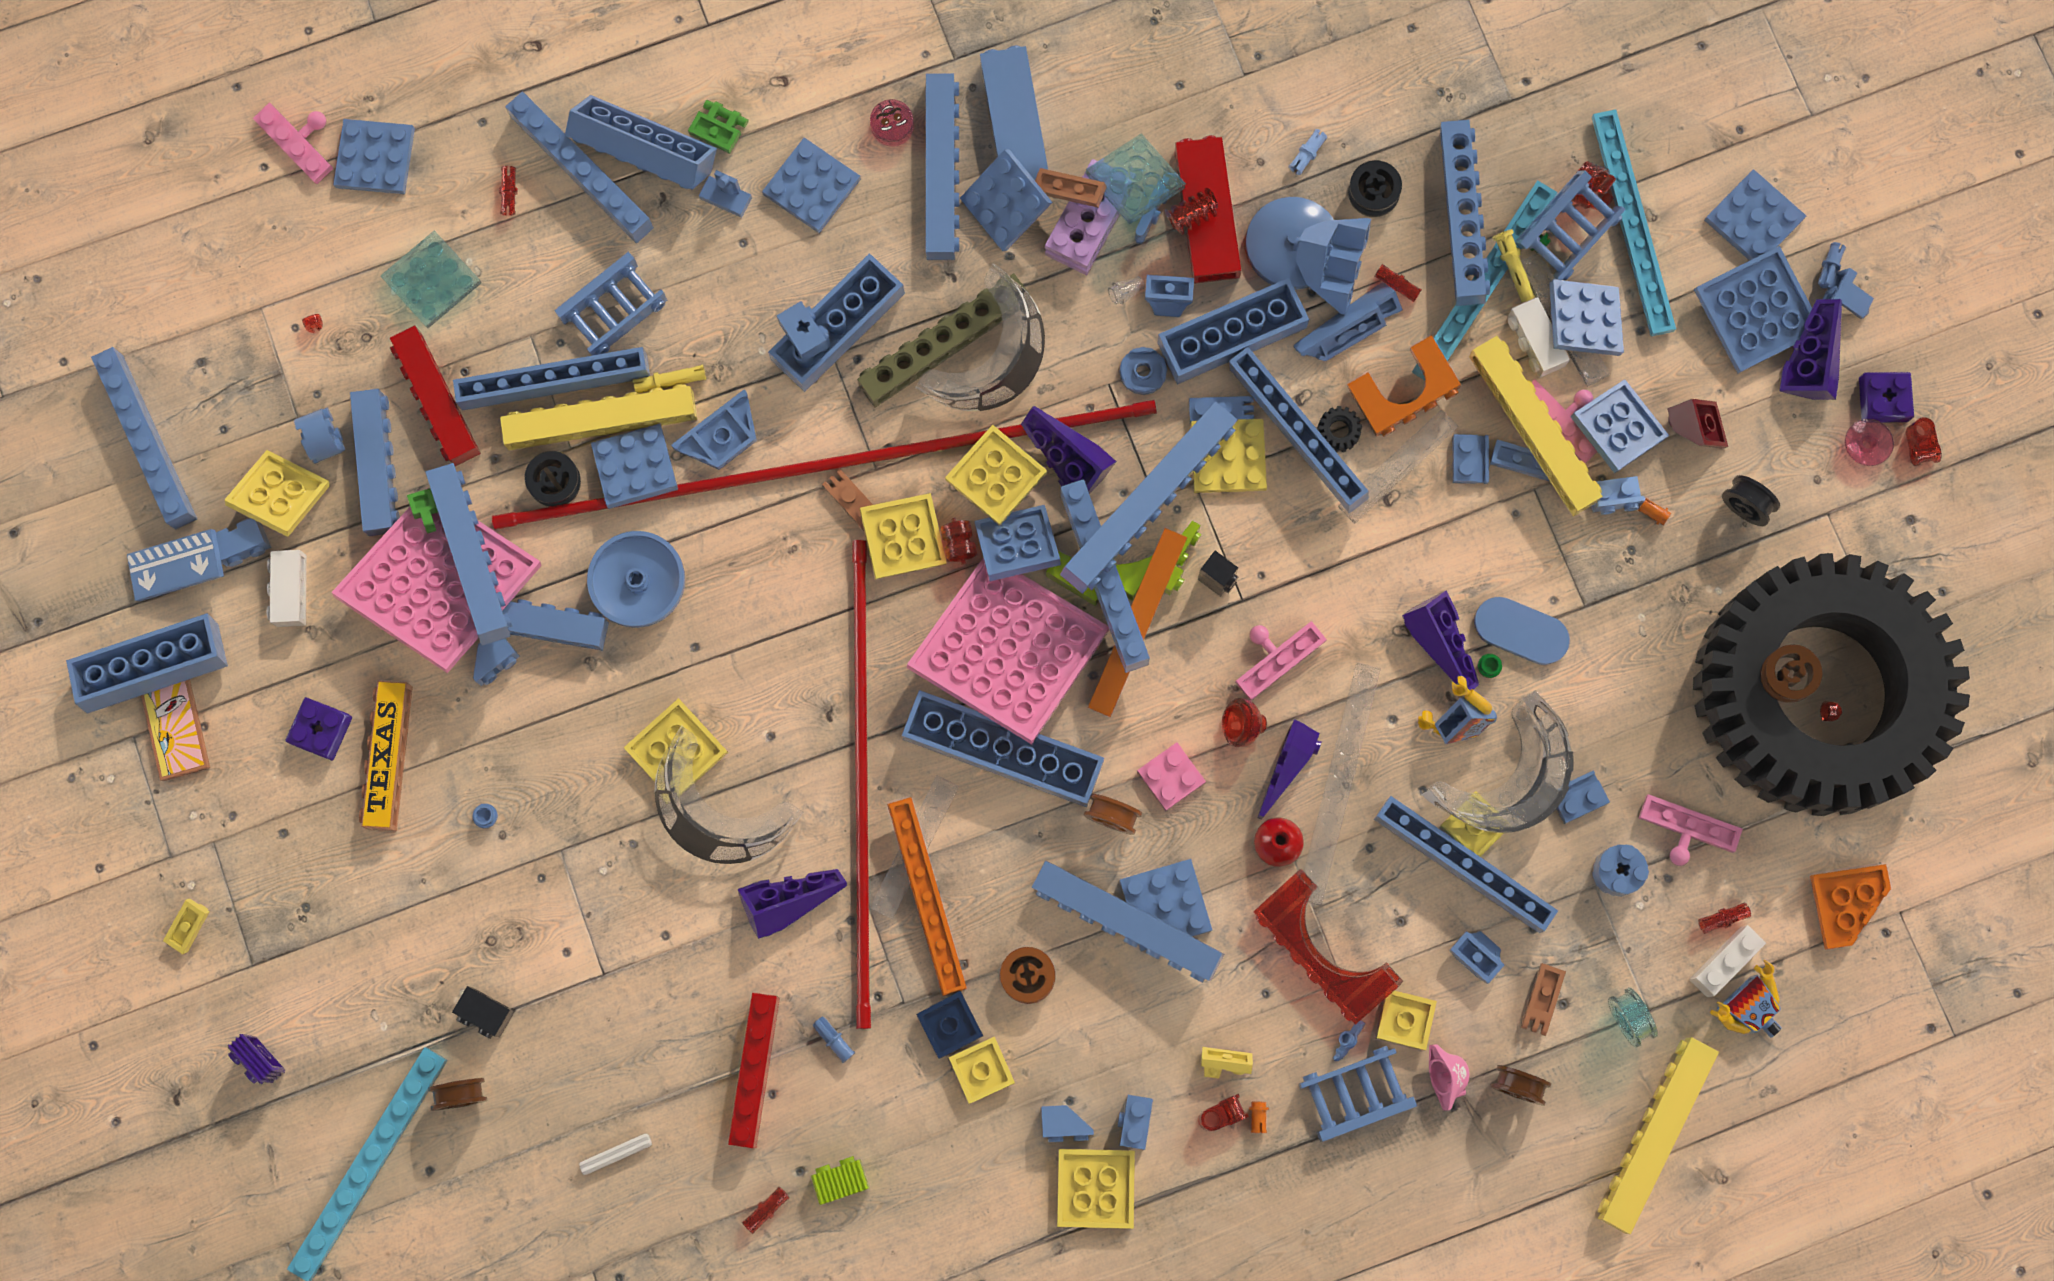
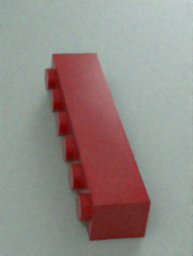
[390,325,481,467]
[728,993,780,1148]

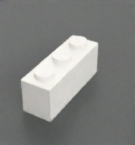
[1508,297,1570,378]
[267,550,307,627]
[1689,925,1766,998]

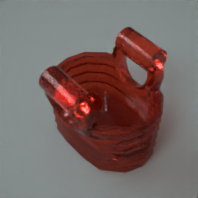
[1572,161,1616,212]

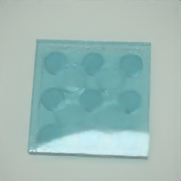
[1085,133,1186,225]
[381,230,482,329]

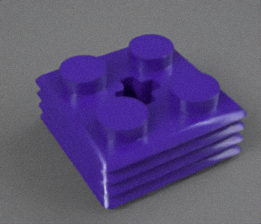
[1859,372,1914,423]
[285,697,352,761]
[228,1034,285,1085]

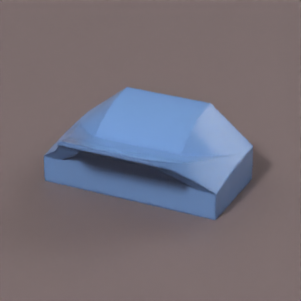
[1145,275,1194,317]
[1449,931,1504,984]

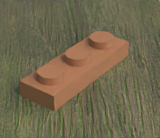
[1035,168,1107,208]

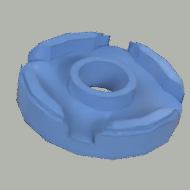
[1119,347,1167,395]

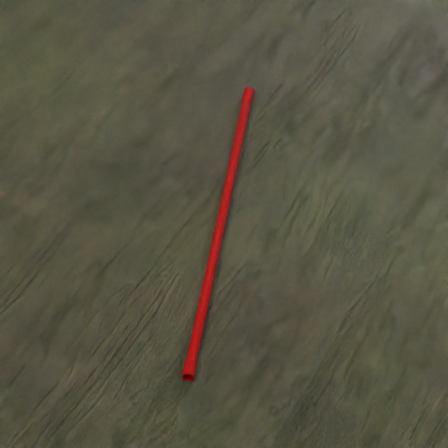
[852,540,871,1029]

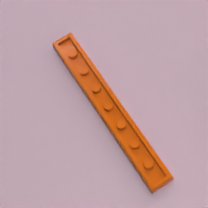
[1088,528,1187,717]
[887,797,967,996]

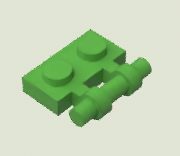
[688,100,749,154]

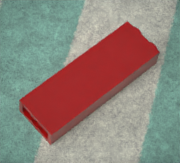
[1174,135,1241,284]

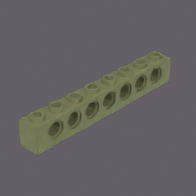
[857,273,1031,408]

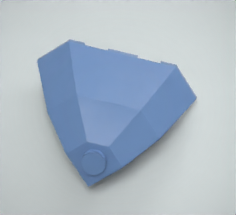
[1294,218,1371,314]

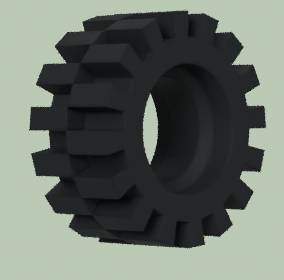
[1317,406,1362,453]

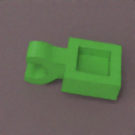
[407,488,438,534]

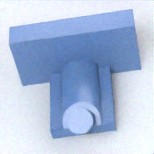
[699,170,752,218]
[1823,268,1874,319]

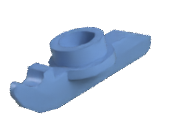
[1333,1020,1365,1061]

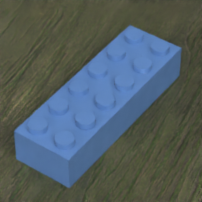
[565,95,717,190]
[768,253,905,392]
[1157,278,1309,384]
[66,613,228,714]

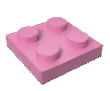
[1137,742,1206,811]

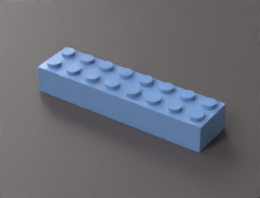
[902,690,1104,808]

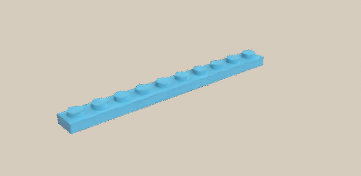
[1592,109,1676,337]
[1412,180,1558,380]
[287,1047,448,1281]

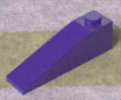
[1780,299,1842,400]
[1021,406,1117,494]
[1402,590,1479,690]
[1257,719,1322,820]
[738,869,847,939]

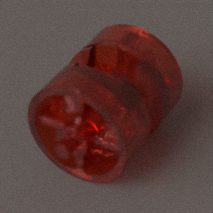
[940,518,978,565]

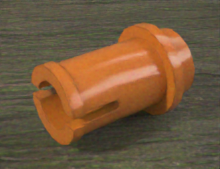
[1638,498,1672,526]
[1249,1101,1269,1133]

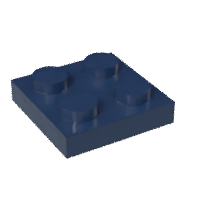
[916,991,983,1059]

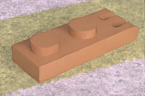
[822,469,873,531]
[1521,963,1566,1036]

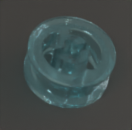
[1608,987,1658,1048]

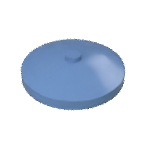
[1245,197,1334,290]
[587,531,685,628]

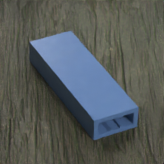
[980,45,1048,180]

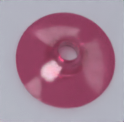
[1845,419,1894,466]

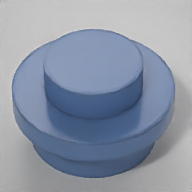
[472,804,498,828]

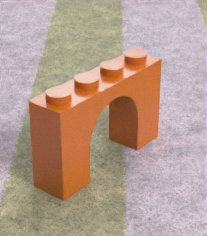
[1347,335,1461,437]

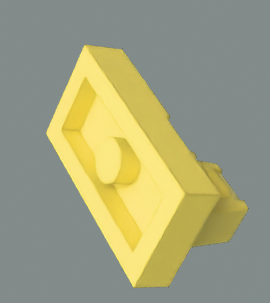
[163,898,209,954]
[1201,1047,1253,1079]

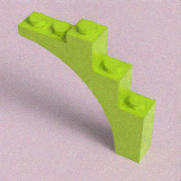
[1046,520,1202,606]

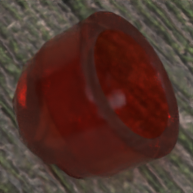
[302,314,323,333]
[1820,701,1842,722]

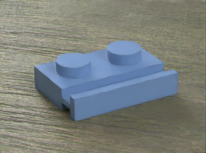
[1452,434,1489,484]
[1555,770,1610,824]

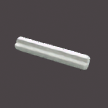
[579,1134,652,1175]

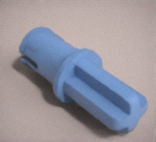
[1818,242,1846,289]
[813,1016,855,1063]

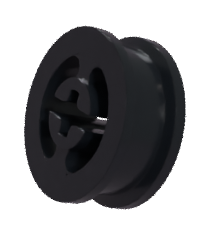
[1348,160,1402,217]
[525,451,581,507]
[1722,475,1780,526]

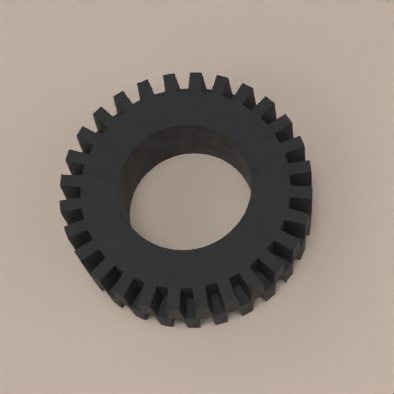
[1693,553,1970,816]

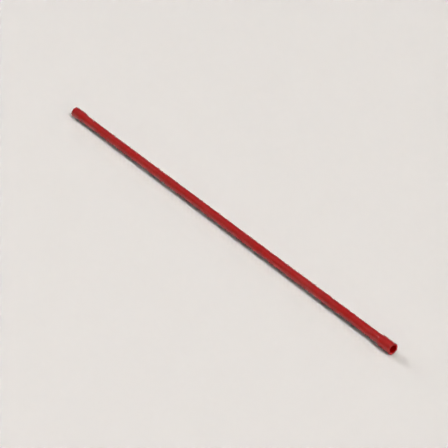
[492,400,1157,530]

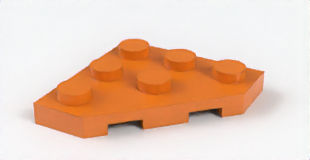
[1810,864,1891,950]

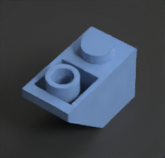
[473,638,520,686]
[1041,1105,1094,1142]

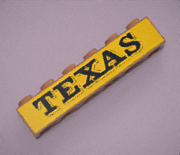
[359,681,413,831]

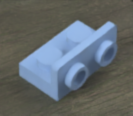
[1592,476,1645,515]

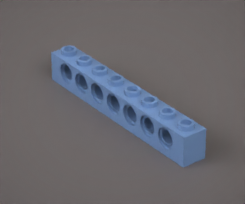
[1440,120,1490,306]

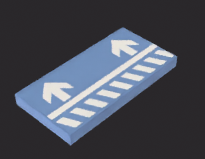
[127,529,224,601]

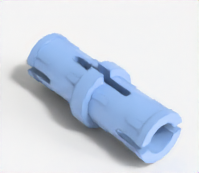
[1288,129,1327,175]

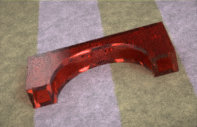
[1253,869,1403,1025]

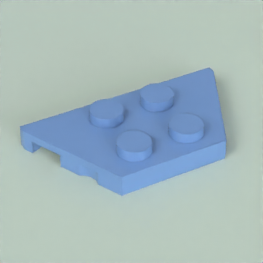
[671,389,757,470]

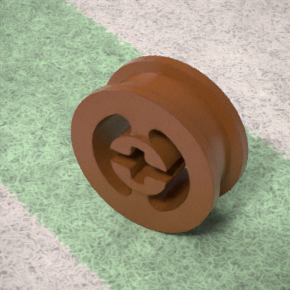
[1084,794,1142,835]
[1000,947,1056,1004]

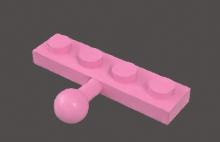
[253,102,334,184]
[1532,379,1597,464]
[1235,621,1327,701]
[1639,794,1743,866]

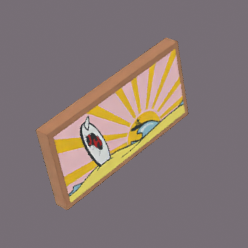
[141,679,210,781]

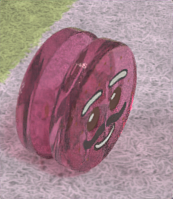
[870,99,914,147]

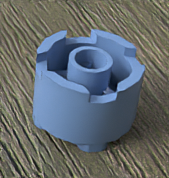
[294,408,345,464]
[1592,844,1649,897]

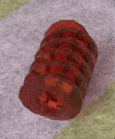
[1165,188,1218,235]

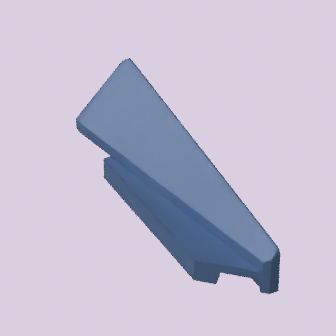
[1294,282,1402,361]

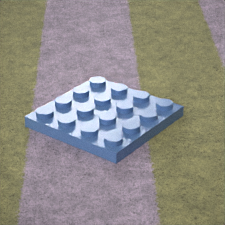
[1694,246,1812,374]

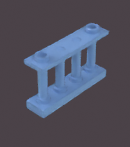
[1515,171,1626,281]
[554,251,668,356]
[1298,1046,1417,1142]

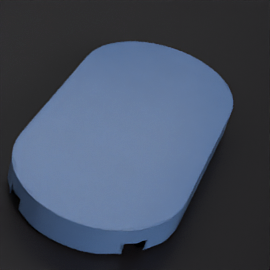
[1474,597,1570,665]

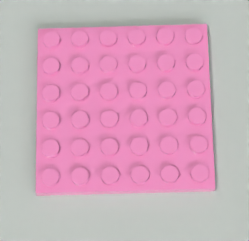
[332,488,542,673]
[907,558,1109,744]

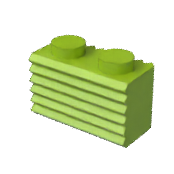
[811,1156,870,1205]

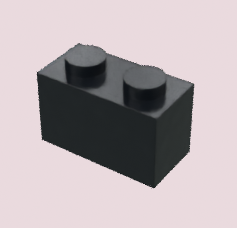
[1198,550,1239,597]
[452,986,515,1039]

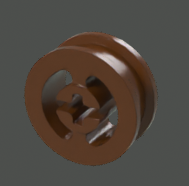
[1761,644,1822,703]
[1491,1065,1551,1106]
[428,1078,487,1111]

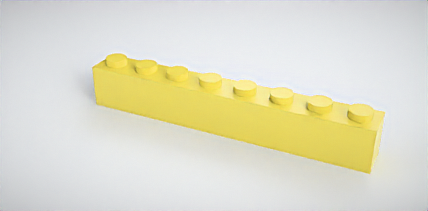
[1469,336,1603,517]
[500,384,697,451]
[1598,1037,1719,1234]

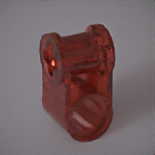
[1906,417,1942,466]
[1198,1093,1249,1132]

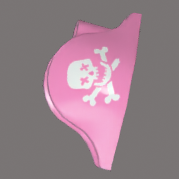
[1429,1044,1470,1111]

